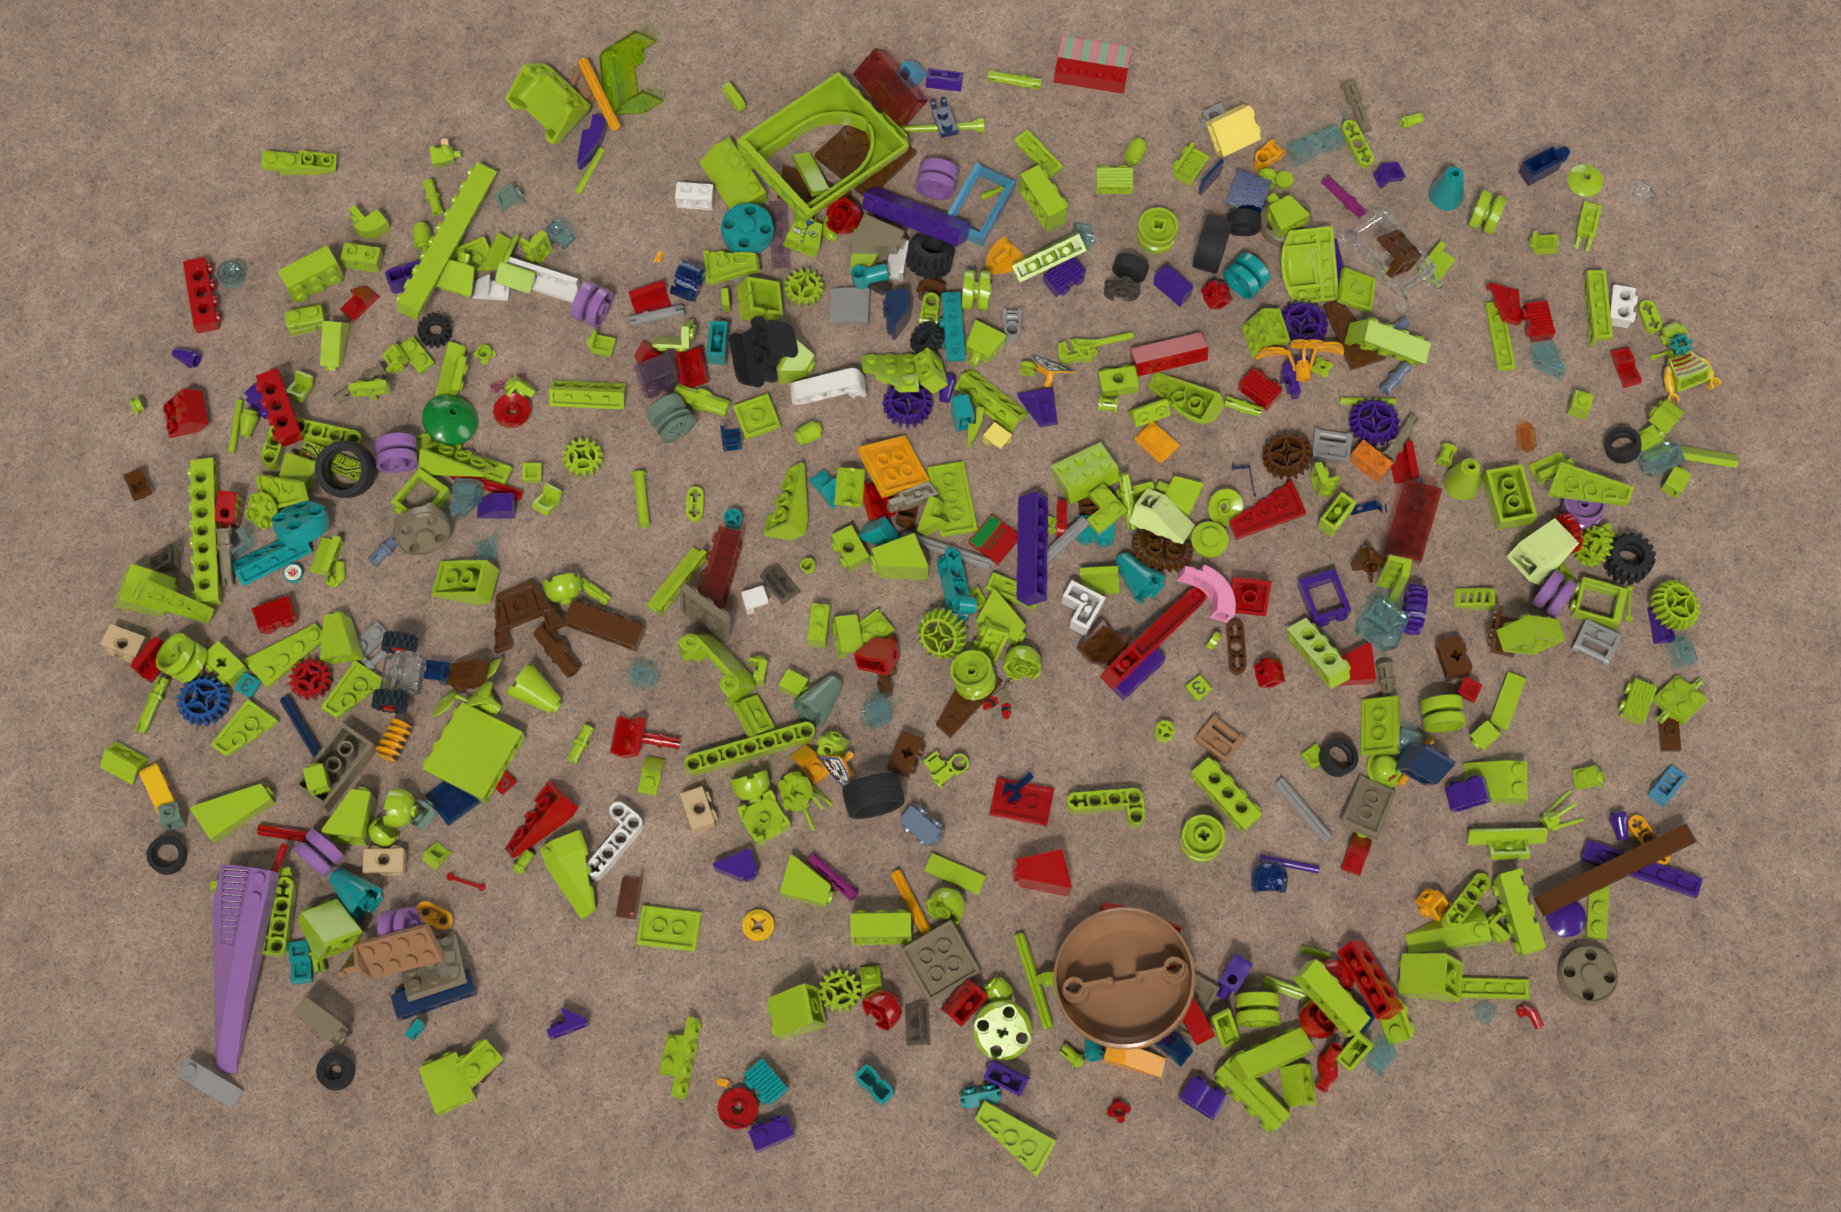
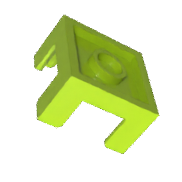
[737,790,791,847]

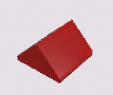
[1230,576,1272,617]

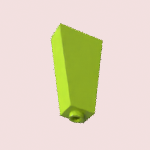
[190,783,275,844]

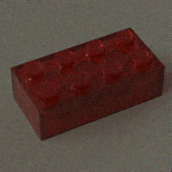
[853,48,928,126]
[1383,478,1443,564]
[697,526,744,610]

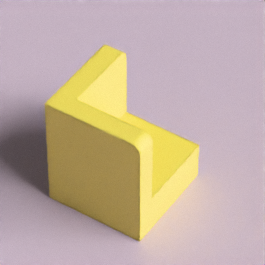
[982,422,1012,449]

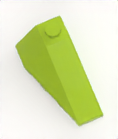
[1147,372,1225,425]
[418,440,494,477]
[763,462,808,540]
[1405,905,1492,953]

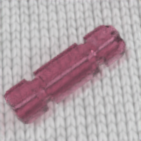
[490,373,527,393]

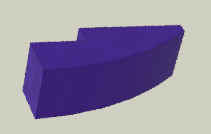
[577,114,608,170]

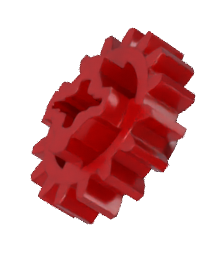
[1555,512,1584,554]
[288,658,332,701]

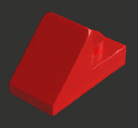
[340,285,380,322]
[1341,833,1372,876]

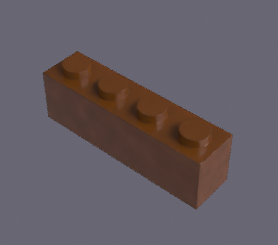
[563,600,645,652]

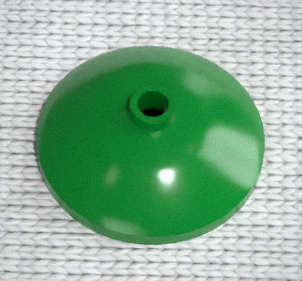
[422,394,478,445]

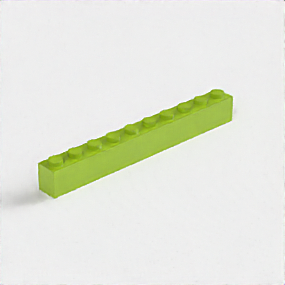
[395,162,497,320]

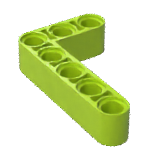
[260,418,364,471]

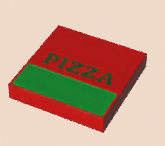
[968,514,1018,566]

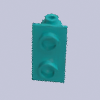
[959,1083,1002,1109]

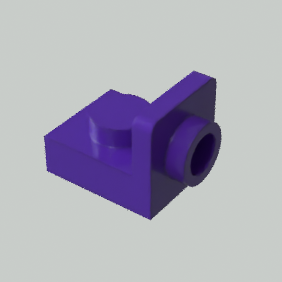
[1373,162,1406,188]

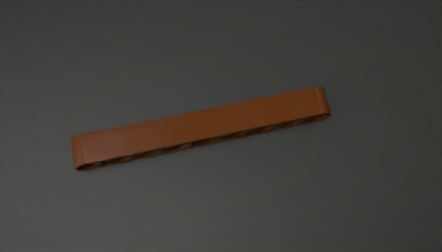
[1534,824,1697,917]

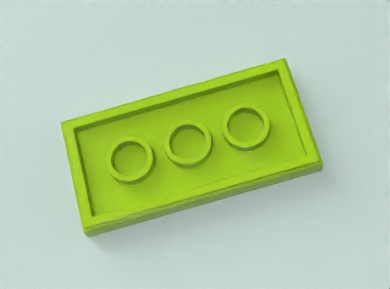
[927,461,978,538]

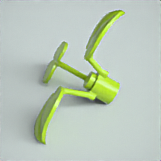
[432,657,503,719]

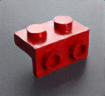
[675,346,709,388]
[130,636,164,683]

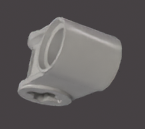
[1002,308,1022,344]

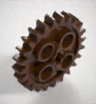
[1131,529,1193,573]

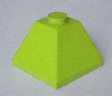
[777,339,817,385]

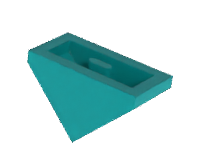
[858,516,900,546]

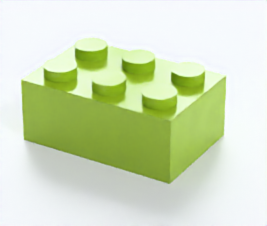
[1019,165,1068,233]
[278,246,344,303]
[1051,442,1119,505]
[1482,464,1537,531]
[1496,614,1566,655]
[850,910,911,945]

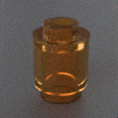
[1516,423,1538,452]

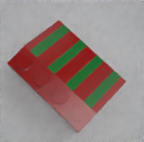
[1053,35,1132,94]

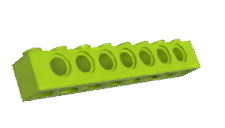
[187,458,222,607]

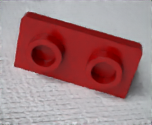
[863,483,897,521]
[610,716,646,759]

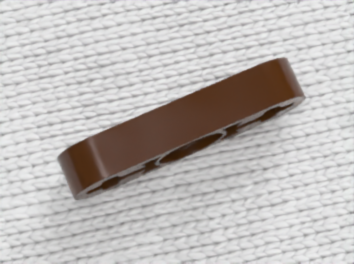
[1226,620,1247,675]

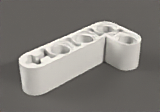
[790,368,867,405]
[587,802,644,880]

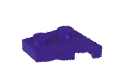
[1017,388,1058,428]

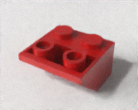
[163,388,208,438]

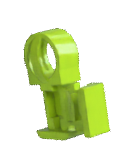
[923,750,969,788]

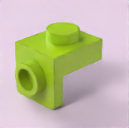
[1529,231,1559,255]
[586,330,616,358]
[382,343,409,373]
[287,370,313,403]
[1639,424,1666,452]
[532,483,562,517]
[1572,766,1605,790]
[1487,912,1511,945]
[859,965,882,999]

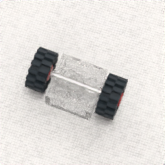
[371,631,427,714]

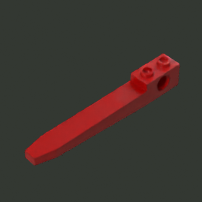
[1100,587,1207,690]

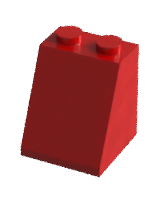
[1011,849,1072,896]

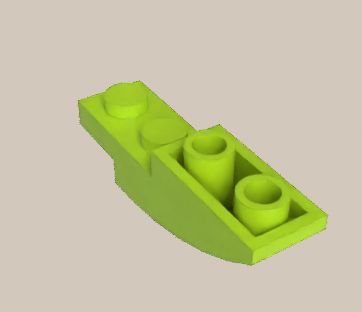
[261,150,337,175]

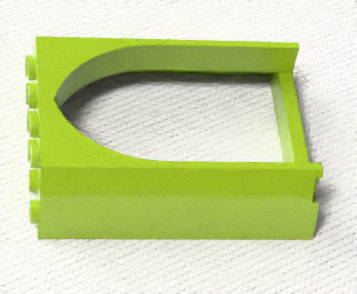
[737,72,909,225]

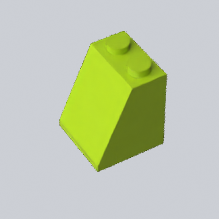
[869,533,929,580]
[113,563,177,617]
[322,787,377,847]
[297,899,362,962]
[1397,953,1463,1003]
[767,983,827,1039]

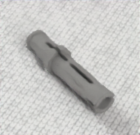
[628,304,684,328]

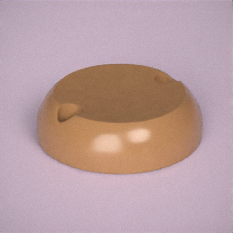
[1053,907,1196,1050]

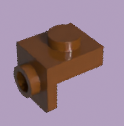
[916,277,946,300]
[123,468,152,501]
[896,506,919,529]
[876,666,897,698]

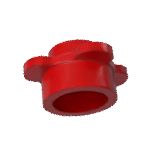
[1107,1099,1131,1123]

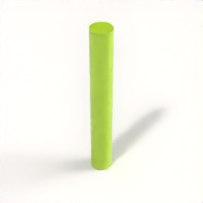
[574,147,605,195]
[1339,397,1396,405]
[228,399,244,454]

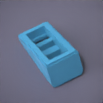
[1647,764,1688,807]

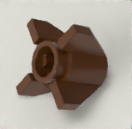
[1351,546,1387,583]

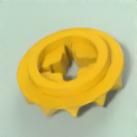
[742,910,774,941]

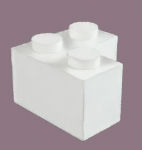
[1062,580,1106,636]

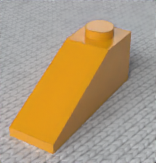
[1102,1048,1166,1078]

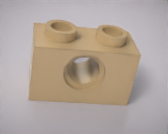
[100,624,149,663]
[680,786,718,834]
[363,846,407,877]

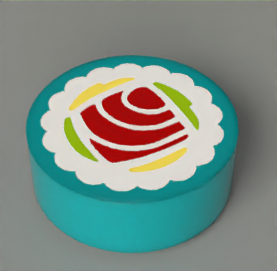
[283,563,304,583]

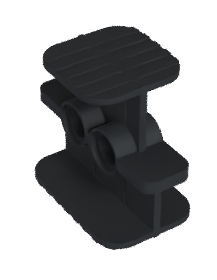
[729,316,798,388]

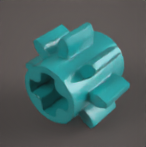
[1670,333,1693,357]

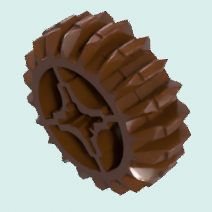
[1262,431,1313,481]

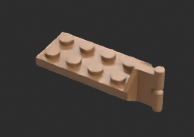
[337,923,445,979]

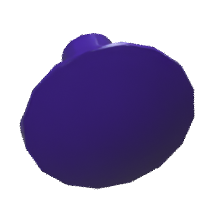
[1546,902,1586,938]

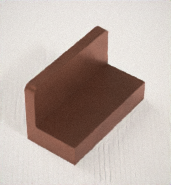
[616,876,643,920]

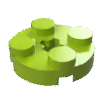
[778,772,813,812]

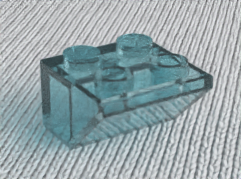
[1355,596,1410,652]

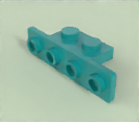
[939,292,965,362]

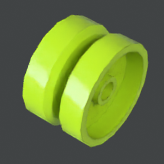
[1468,189,1508,236]
[1136,207,1179,254]
[962,269,992,312]
[156,633,207,683]
[950,650,996,700]
[1420,694,1467,733]
[1179,815,1225,863]
[1235,992,1281,1028]

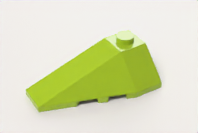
[539,830,596,919]

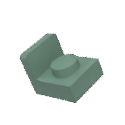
[494,183,526,211]
[411,798,438,831]
[157,802,187,832]

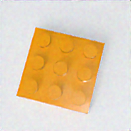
[857,435,931,498]

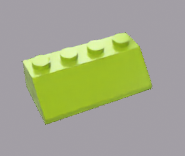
[699,137,767,209]

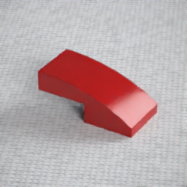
[1611,347,1642,388]

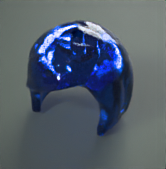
[1251,859,1288,893]

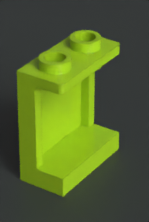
[418,1051,477,1116]

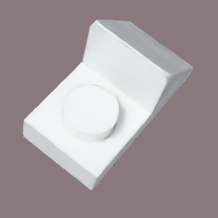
[472,275,510,301]

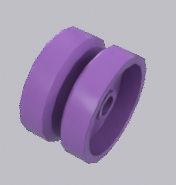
[915,158,959,200]
[571,280,613,328]
[374,433,419,473]
[1560,498,1606,532]
[1532,569,1579,618]
[293,828,345,878]
[377,907,423,936]

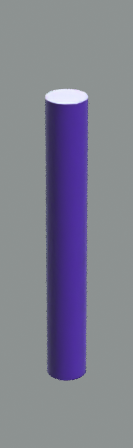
[1259,855,1320,873]

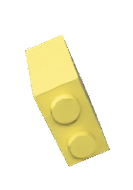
[1205,104,1261,157]

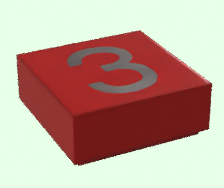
[495,770,517,796]

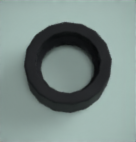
[1227,209,1261,236]
[1112,253,1149,283]
[1604,426,1642,464]
[1319,738,1359,777]
[146,836,187,875]

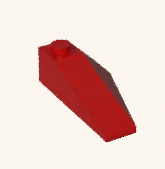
[505,780,579,858]

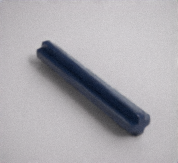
[280,695,321,758]

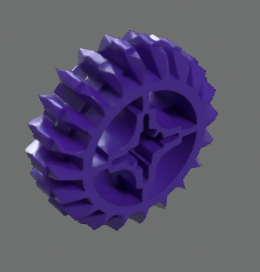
[1282,300,1329,345]
[882,384,933,429]
[1348,397,1400,447]
[1400,584,1428,636]

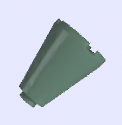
[792,676,843,729]

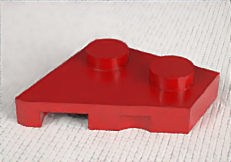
[1486,283,1522,326]

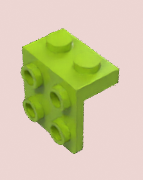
[652,319,697,351]

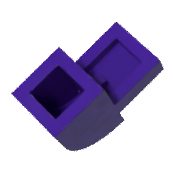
[1280,356,1312,400]

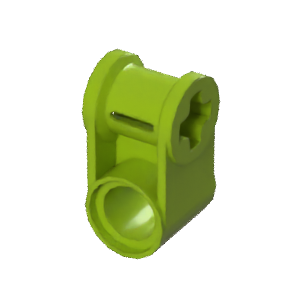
[919,292,939,326]

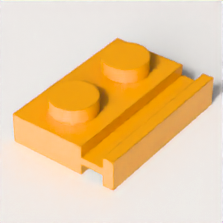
[1134,421,1180,465]

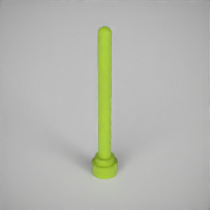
[899,118,984,133]

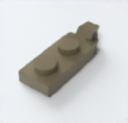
[887,481,939,513]

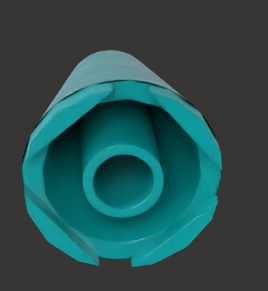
[1428,167,1465,211]
[1115,552,1166,604]
[329,868,384,920]

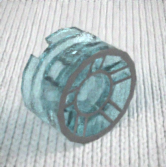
[217,260,246,289]

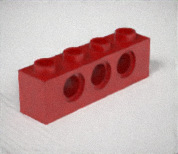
[183,257,222,334]
[255,368,304,447]
[1337,940,1404,1020]

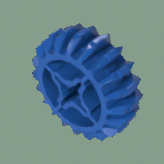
[176,675,230,727]

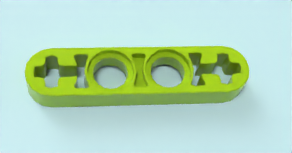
[1441,873,1491,931]

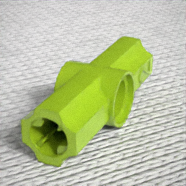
[673,384,731,418]

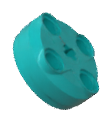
[721,203,774,254]
[271,500,330,546]

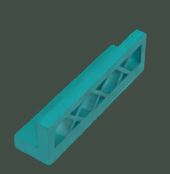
[232,539,313,587]

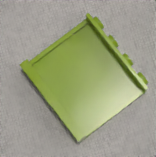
[422,702,526,805]

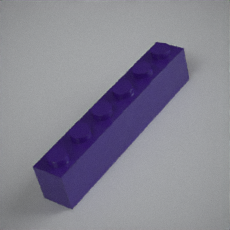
[861,186,970,247]
[1016,491,1048,606]

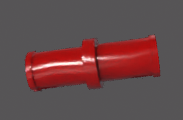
[642,732,681,750]

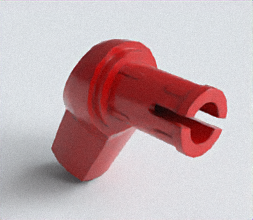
[1315,1042,1343,1093]

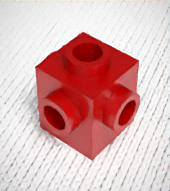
[1201,280,1233,310]
[1253,657,1286,688]

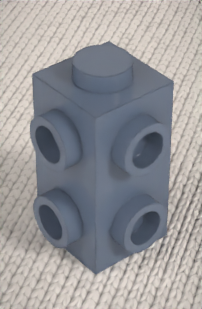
[899,805,945,847]

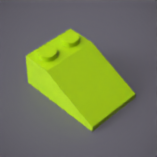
[431,560,499,605]
[1464,760,1528,805]

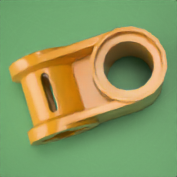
[1252,139,1286,172]

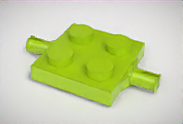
[1652,675,1709,725]

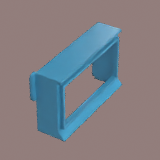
[947,162,1016,247]

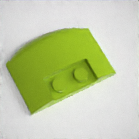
[1281,226,1338,304]

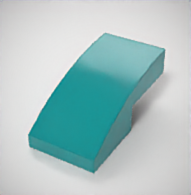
[289,940,313,985]

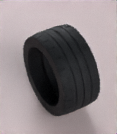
[1192,215,1232,274]
[315,441,377,498]
[842,773,905,819]

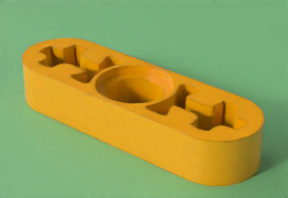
[1628,815,1670,866]

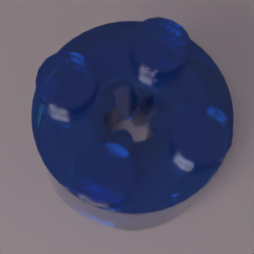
[670,259,706,302]

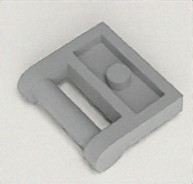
[1312,427,1353,464]
[1571,619,1622,667]
[358,622,388,671]

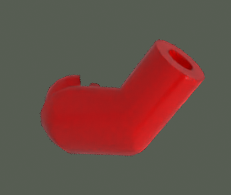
[1516,1004,1544,1029]

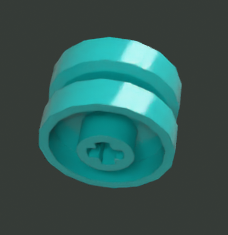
[1223,252,1271,300]

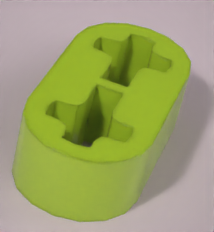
[720,82,747,113]
[1637,300,1663,334]
[686,486,704,523]

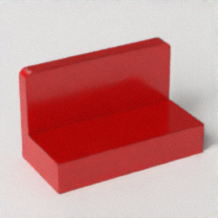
[628,280,671,314]
[1391,441,1419,484]

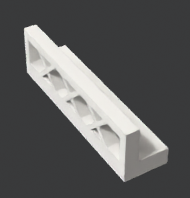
[508,257,580,303]

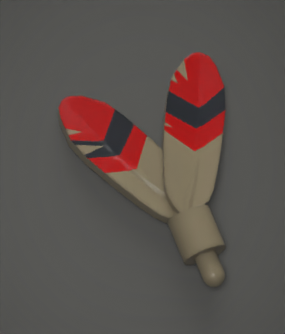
[983,678,1013,720]

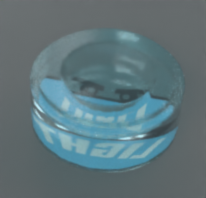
[1474,1003,1495,1024]

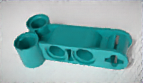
[937,547,977,623]

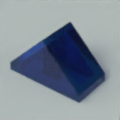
[1153,1032,1194,1067]

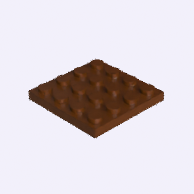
[815,125,917,197]

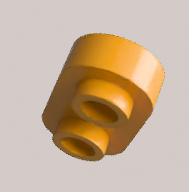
[415,901,454,931]

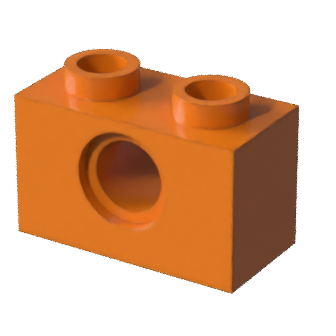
[1350,440,1393,483]

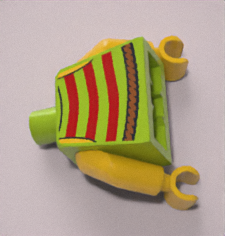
[1664,350,1721,404]

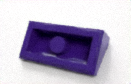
[926,68,963,92]
[1647,607,1676,644]

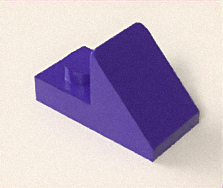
[546,1007,589,1040]

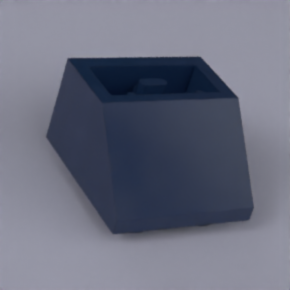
[882,288,910,340]
[1395,744,1456,786]

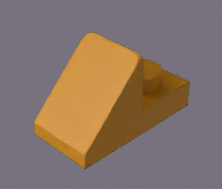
[790,745,830,786]

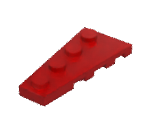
[1229,480,1306,540]

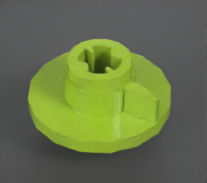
[1191,521,1229,558]

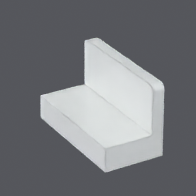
[887,240,909,281]

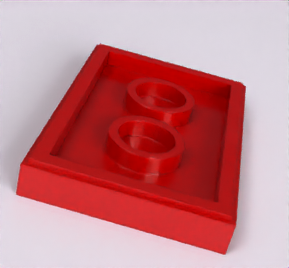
[989,777,1054,827]

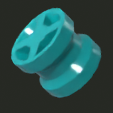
[723,508,743,531]

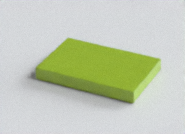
[1360,695,1400,757]
[636,905,702,952]

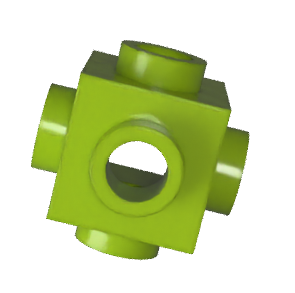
[816,730,850,758]

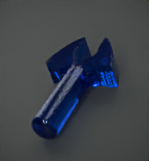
[1002,772,1034,802]

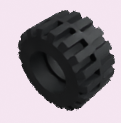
[906,233,955,279]
[1603,532,1656,585]

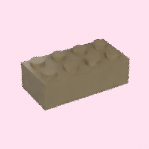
[293,723,376,812]

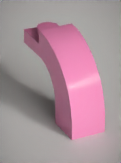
[1177,565,1236,623]

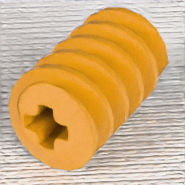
[375,718,412,763]

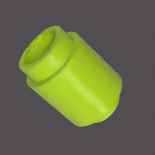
[1123,138,1146,166]
[412,222,431,251]
[793,420,823,446]

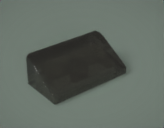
[760,563,801,605]
[905,1003,931,1046]

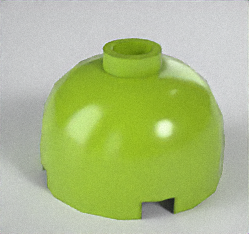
[542,573,582,606]
[1003,645,1042,681]
[730,770,770,804]
[383,787,419,828]
[925,887,966,926]

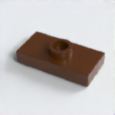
[1657,712,1681,752]

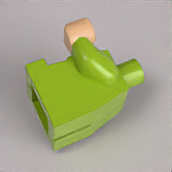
[429,138,461,168]

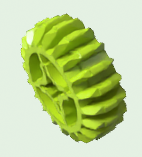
[1650,580,1701,631]
[916,608,968,660]

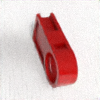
[1056,499,1067,539]

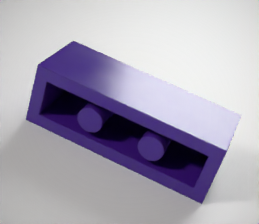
[1107,649,1166,701]

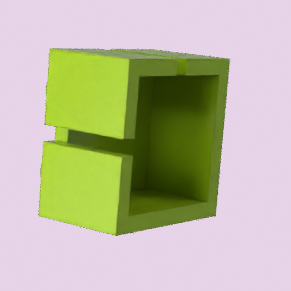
[736,277,783,321]

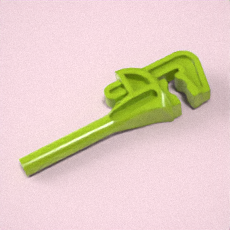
[1058,331,1134,365]

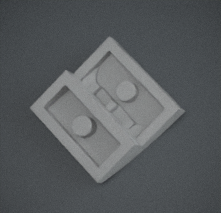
[829,287,871,325]

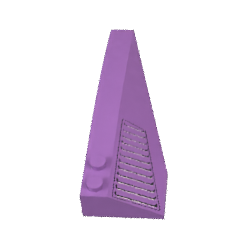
[213,864,280,1074]

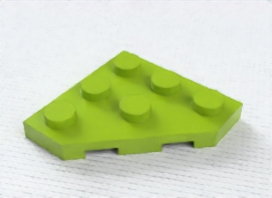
[862,353,919,392]

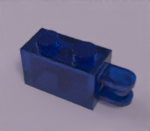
[1518,146,1570,186]

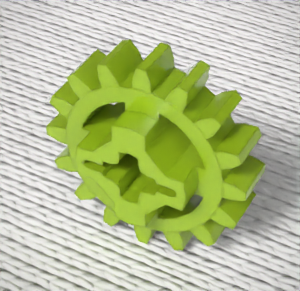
[784,268,824,308]
[562,437,603,478]
[1573,525,1613,568]
[819,969,862,1014]

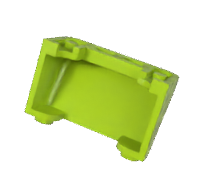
[505,63,591,144]
[677,633,756,710]

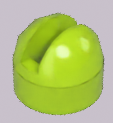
[800,558,816,575]

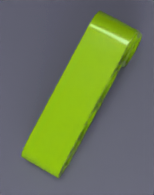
[1066,788,1145,829]
[262,877,297,957]

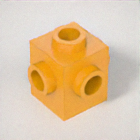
[1414,887,1450,922]

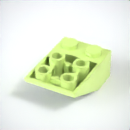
[1130,488,1195,544]
[1507,518,1579,586]

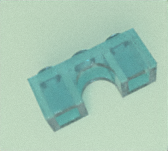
[1286,124,1345,168]

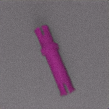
[1321,175,1368,220]
[807,853,859,902]

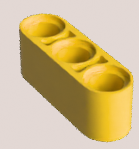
[139,762,181,815]

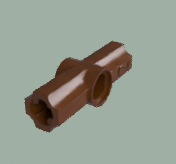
[533,624,581,679]

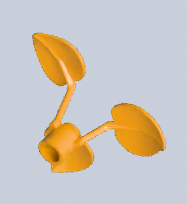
[1256,339,1344,382]

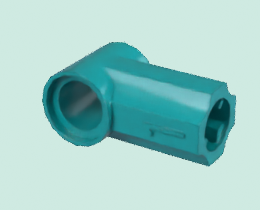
[851,263,889,289]

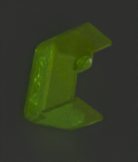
[599,30,664,115]

